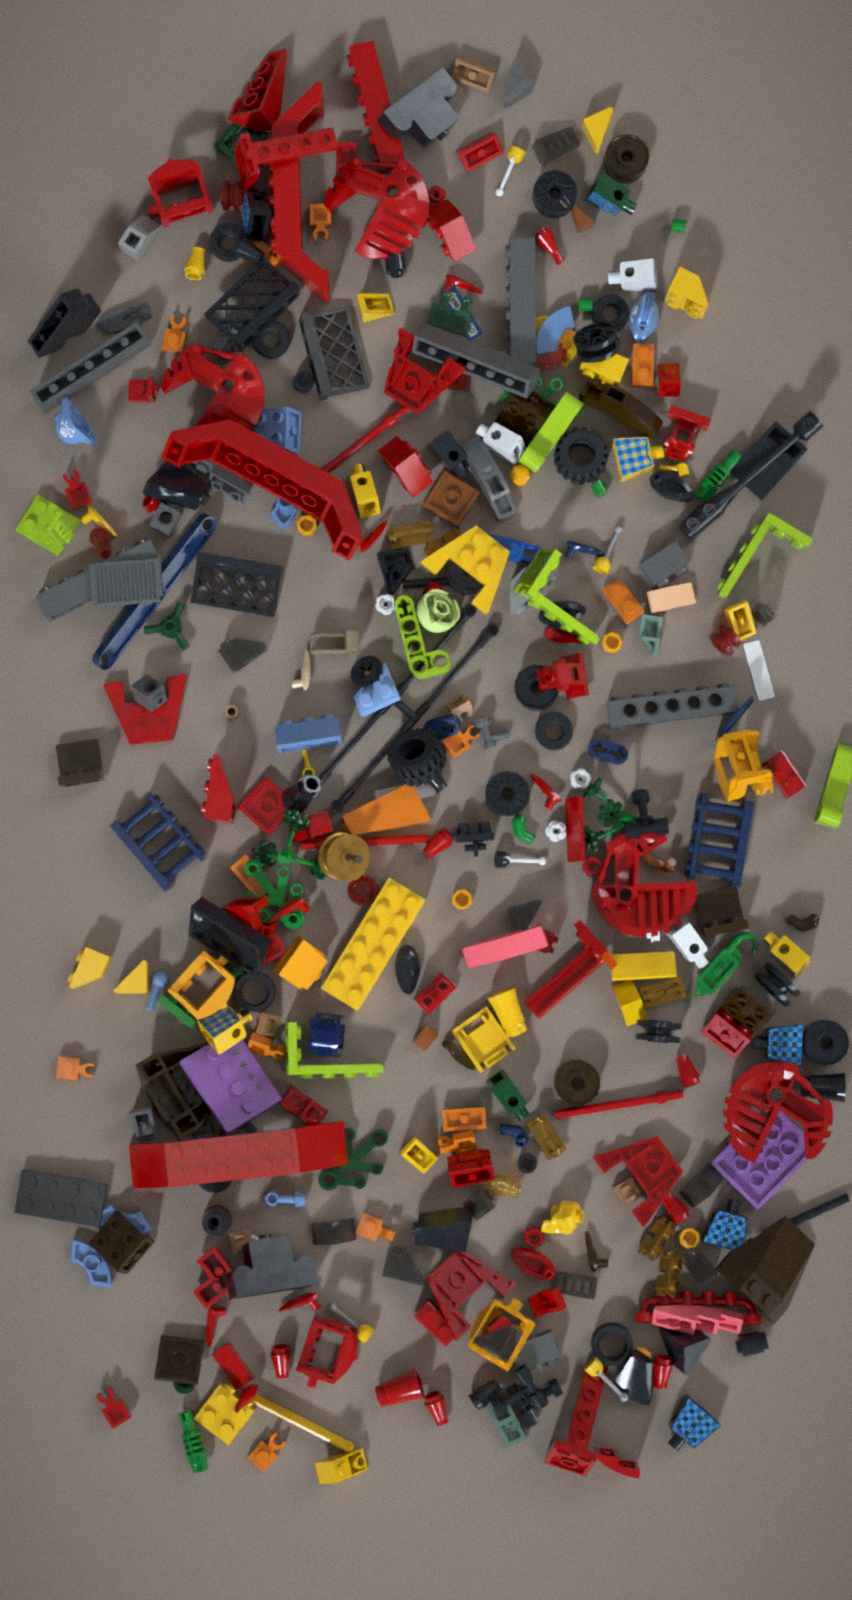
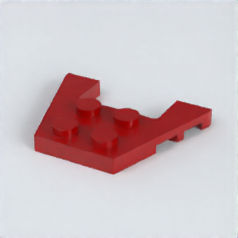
[384,328,466,414]
[103,674,187,745]
[593,1136,683,1227]
[427,1251,518,1341]

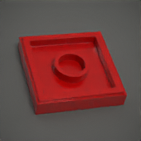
[237,776,287,836]

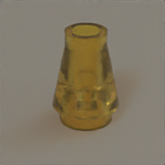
[487,1174,521,1198]

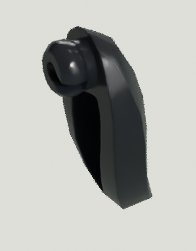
[650,472,694,502]
[539,601,586,626]
[395,945,420,995]

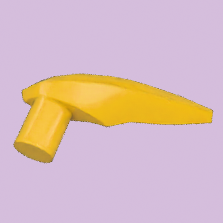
[80,507,118,537]

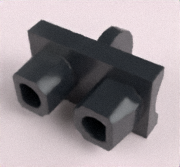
[455,821,494,857]

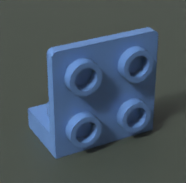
[252,407,302,454]

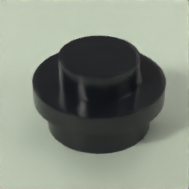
[293,372,314,394]

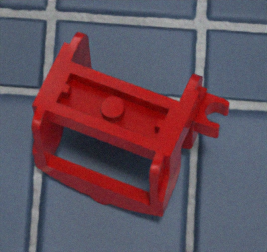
[148,158,214,228]
[295,1314,359,1389]

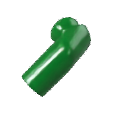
[512,814,536,845]

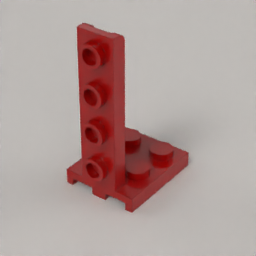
[233,127,338,191]
[525,920,617,1019]
[544,1361,608,1477]

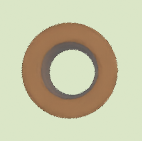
[225,705,239,720]

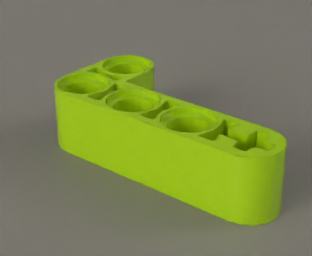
[518,391,584,473]
[394,595,451,679]
[814,743,852,829]

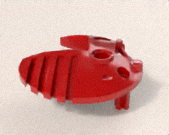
[324,158,430,259]
[161,344,265,431]
[591,832,697,937]
[723,1062,833,1164]

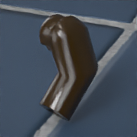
[786,914,820,932]

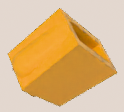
[273,935,328,990]

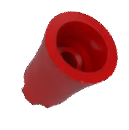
[375,1369,425,1407]

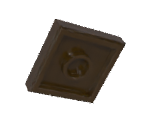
[154,1335,205,1385]

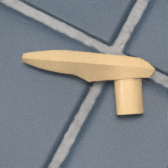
[291,650,311,690]

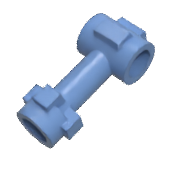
[264,1190,305,1207]

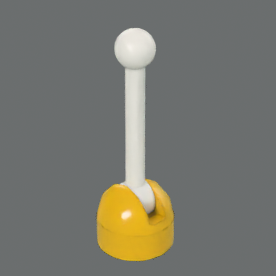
[495,146,526,197]

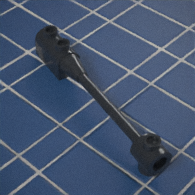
[678,411,824,541]

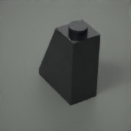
[142,461,212,510]
[411,1206,474,1253]

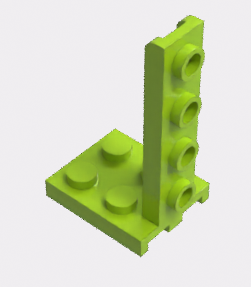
[15,494,82,557]
[717,513,813,598]
[513,548,599,645]
[285,1022,384,1079]

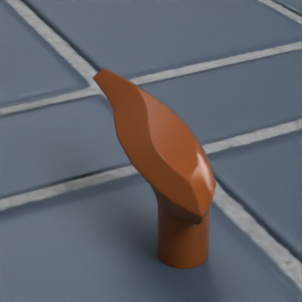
[642,854,676,872]

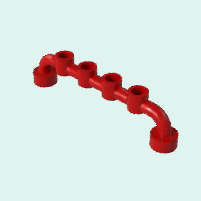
[635,1291,762,1325]

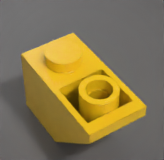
[579,354,629,387]
[68,947,112,989]
[315,1448,368,1484]

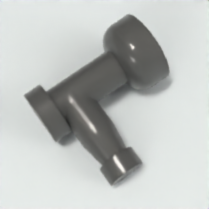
[474,716,509,749]

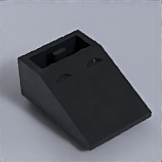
[731,421,808,501]

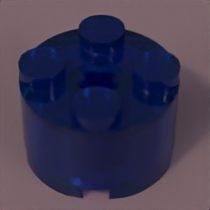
[307,1012,345,1058]

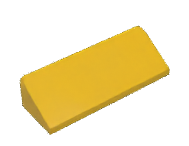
[611,951,677,981]

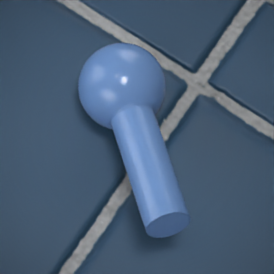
[145,971,169,1011]

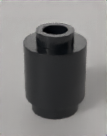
[384,248,407,278]
[735,1331,769,1357]

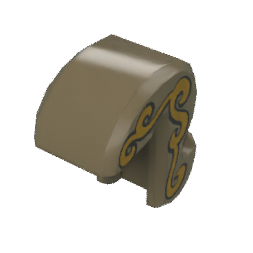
[309,629,359,656]

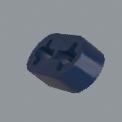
[422,714,461,740]
[588,739,628,765]

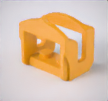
[713,729,774,802]
[167,950,236,1019]
[468,1298,535,1372]

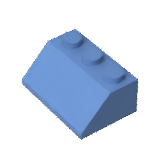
[275,714,343,754]

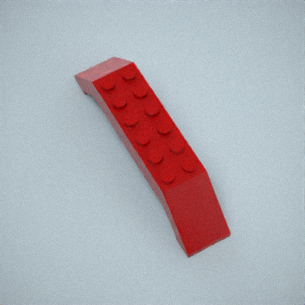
[268,82,330,302]
[161,419,363,561]
[129,1121,348,1188]

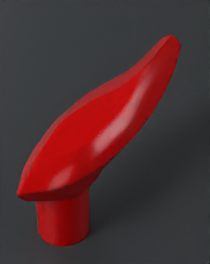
[442,275,483,295]
[358,520,388,552]
[543,628,583,644]
[530,773,561,810]
[270,898,310,923]
[279,1293,321,1312]
[206,1305,226,1347]
[235,1385,259,1413]

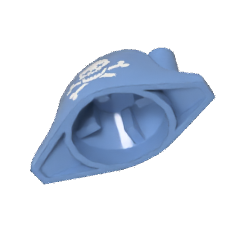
[629,291,660,344]
[54,397,99,446]

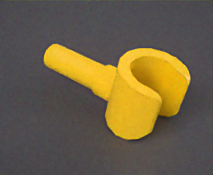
[659,463,690,477]
[302,749,315,777]

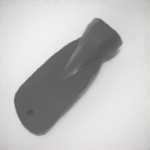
[99,302,153,333]

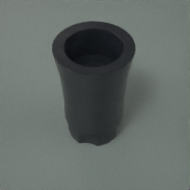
[282,775,322,814]
[800,1072,846,1103]
[202,1205,232,1235]

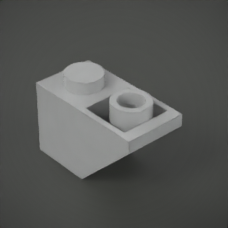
[118,215,161,262]

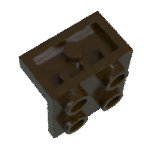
[494,391,556,447]
[56,738,105,787]
[695,887,749,937]
[721,986,776,1034]
[89,1210,155,1274]

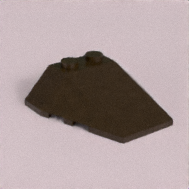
[135,1043,212,1140]
[715,1216,815,1324]

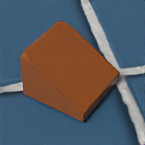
[571,206,594,232]
[413,1025,438,1051]

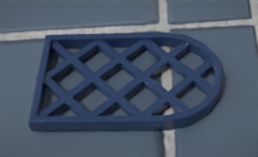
[715,696,755,742]

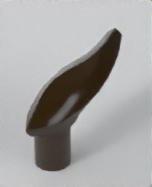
[442,1040,476,1070]
[585,1231,608,1273]

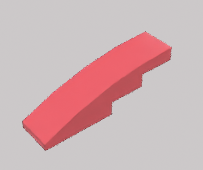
[461,924,548,968]
[651,1305,745,1336]

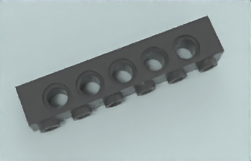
[606,683,739,729]

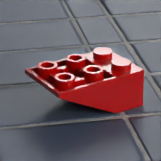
[201,754,236,824]

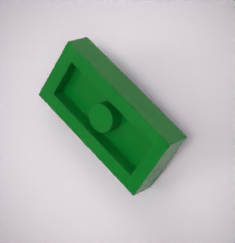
[157,994,197,1028]

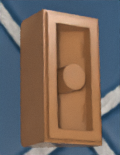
[451,56,498,93]

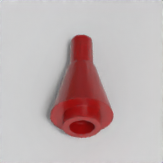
[535,227,565,265]

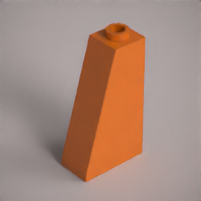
[341,784,431,836]

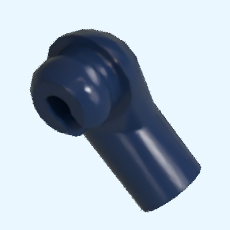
[500,1124,528,1148]

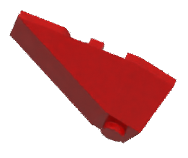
[228,48,288,132]

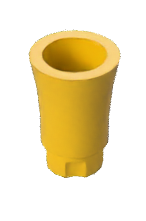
[487,987,527,1038]

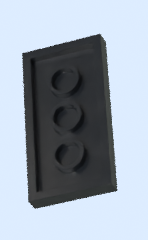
[14,1169,108,1227]

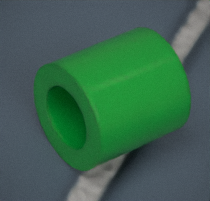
[671,219,686,233]
[579,298,593,311]
[590,480,608,498]

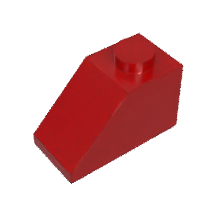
[288,811,334,844]

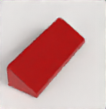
[565,796,585,862]

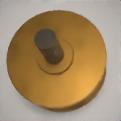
[318,832,370,881]

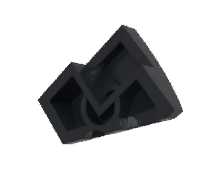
[610,1348,654,1405]

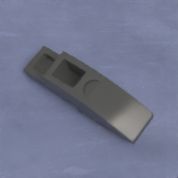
[459,435,518,521]
[188,460,250,504]

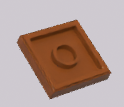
[422,470,481,528]

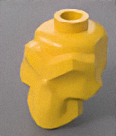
[541,1200,584,1234]

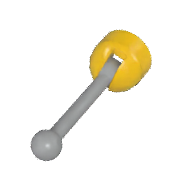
[592,525,623,575]
[328,1302,375,1344]
[584,1357,628,1402]

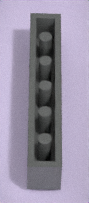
[506,238,536,367]
[30,322,151,414]
[412,323,540,398]
[35,539,162,622]

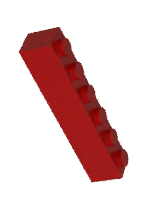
[346,40,405,172]

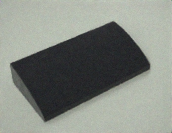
[188,897,271,978]

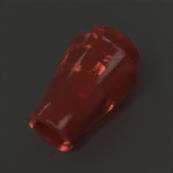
[89,527,112,558]

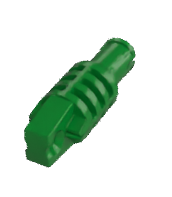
[694,450,742,502]
[178,1410,208,1473]

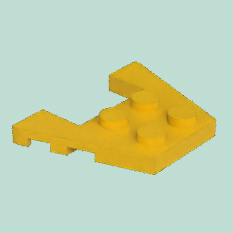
[420,525,510,615]

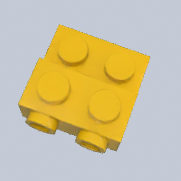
[194,1382,255,1445]

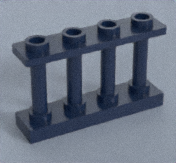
[110,793,206,892]
[685,793,754,887]

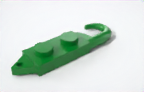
[694,932,758,998]

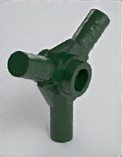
[144,601,190,651]

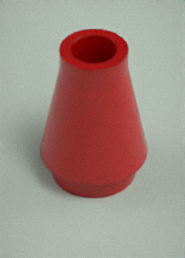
[423,827,455,859]
[675,1054,701,1088]
[663,1192,691,1225]
[270,1344,291,1379]
[653,1354,674,1389]
[424,1391,449,1426]

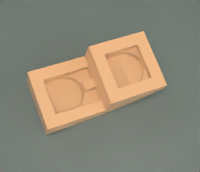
[647,582,696,613]

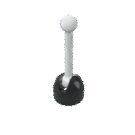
[494,851,546,868]

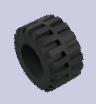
[554,427,608,485]
[387,728,446,787]

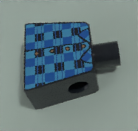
[242,188,272,242]
[753,1024,804,1066]
[701,1198,747,1250]
[668,1394,721,1451]

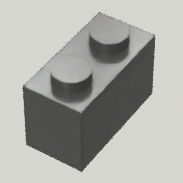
[638,541,690,588]
[515,1329,561,1372]

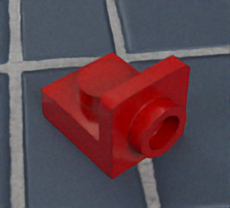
[128,377,158,403]

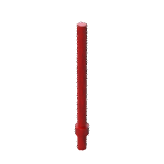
[321,405,409,473]
[300,834,429,851]
[554,1090,684,1119]

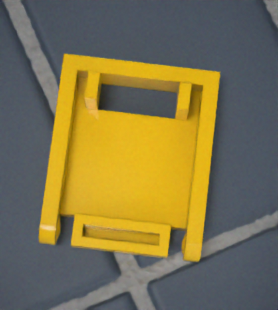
[451,1006,516,1073]

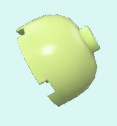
[416,589,460,633]

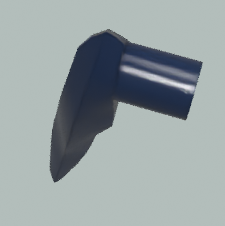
[564,541,605,559]

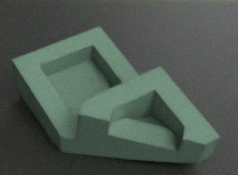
[638,614,664,656]

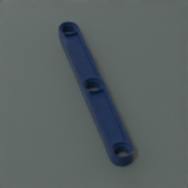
[92,513,217,670]

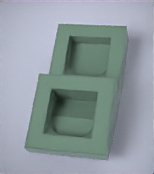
[487,1405,527,1449]

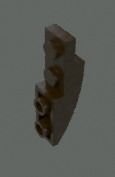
[579,382,663,438]

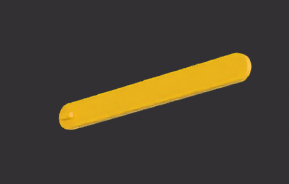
[251,1394,354,1452]

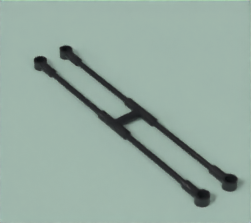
[318,604,499,813]

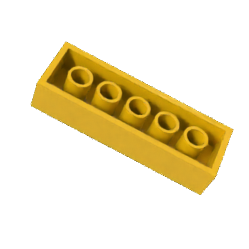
[321,878,426,1011]

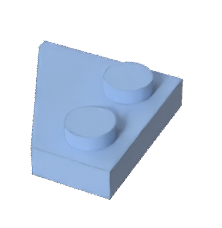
[353,662,401,717]

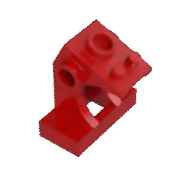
[663,405,711,462]
[537,653,589,699]
[222,896,279,939]

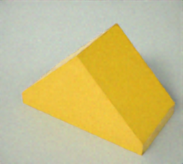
[582,107,614,154]
[357,293,395,323]
[723,600,757,642]
[113,960,149,994]
[611,980,647,1026]
[399,1135,439,1174]

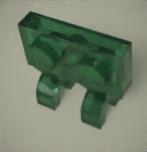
[427,290,474,337]

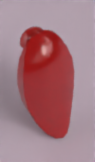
[511,1247,556,1280]

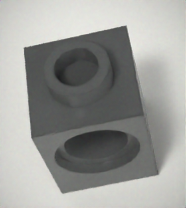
[149,503,182,538]
[131,674,167,712]

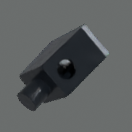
[427,429,470,479]

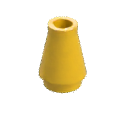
[184,247,205,280]

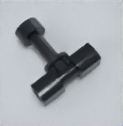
[624,789,669,840]
[491,1364,548,1416]
[507,1378,563,1429]

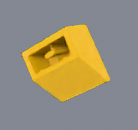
[665,267,709,319]

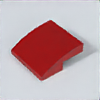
[594,1447,640,1479]

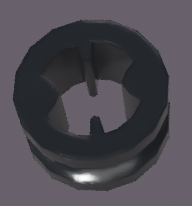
[517,1154,537,1174]

